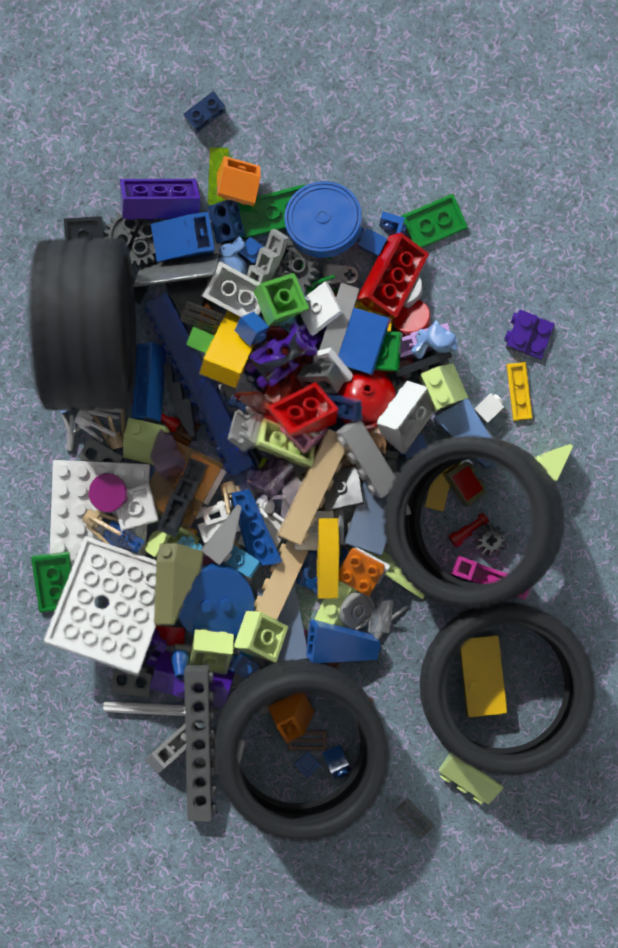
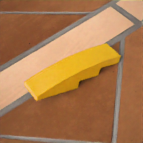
[316,518,339,599]

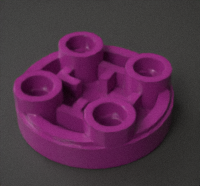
[89,473,128,512]

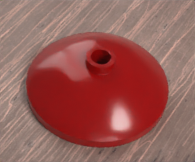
[337,370,395,423]

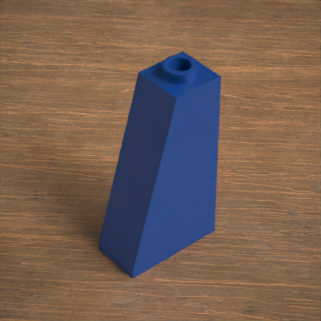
[306,619,381,663]

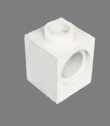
[474,393,504,424]

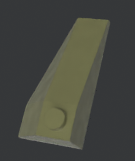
[154,543,204,626]

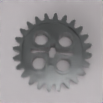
[104,212,160,268]
[272,239,319,293]

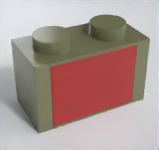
[442,461,487,506]

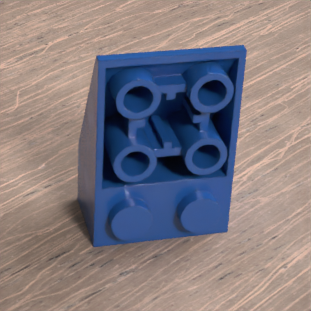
[151,212,215,262]

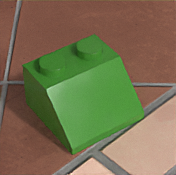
[253,273,309,326]

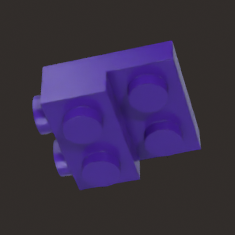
[504,309,555,360]

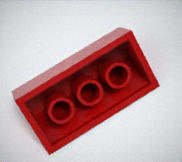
[356,232,429,318]

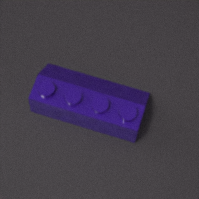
[120,179,200,220]
[149,650,235,709]

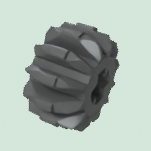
[474,524,507,557]

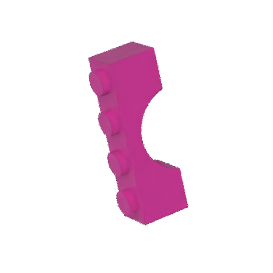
[451,556,530,600]

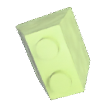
[418,364,468,413]

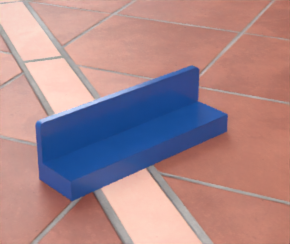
[132,342,166,422]

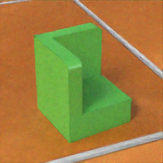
[186,327,215,354]

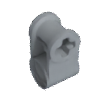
[322,264,359,286]

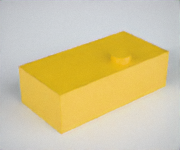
[199,310,265,388]
[459,635,507,717]

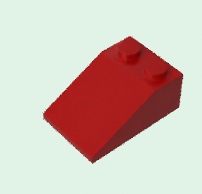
[268,382,339,436]

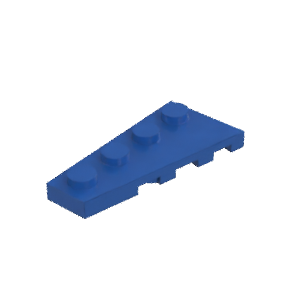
[231,489,282,566]

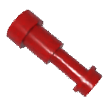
[448,513,490,548]

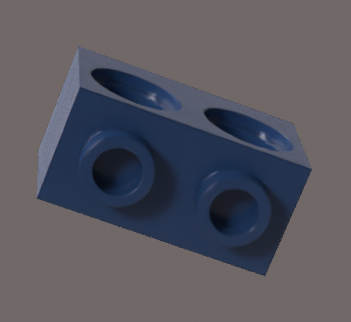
[183,91,226,134]
[208,200,245,244]

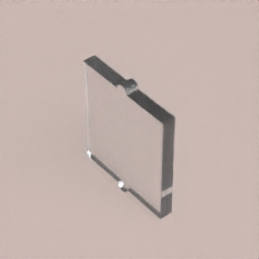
[368,601,393,633]

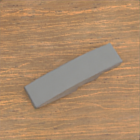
[247,229,289,283]
[320,283,359,355]

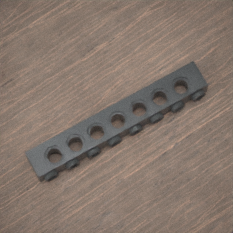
[184,665,216,821]

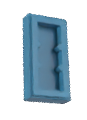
[226,544,261,578]

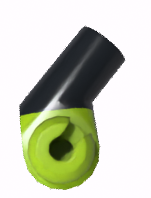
[247,448,274,471]

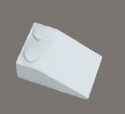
[201,262,261,317]

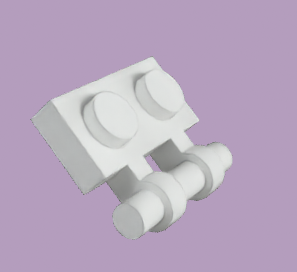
[194,500,241,543]

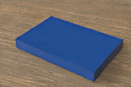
[338,308,391,375]

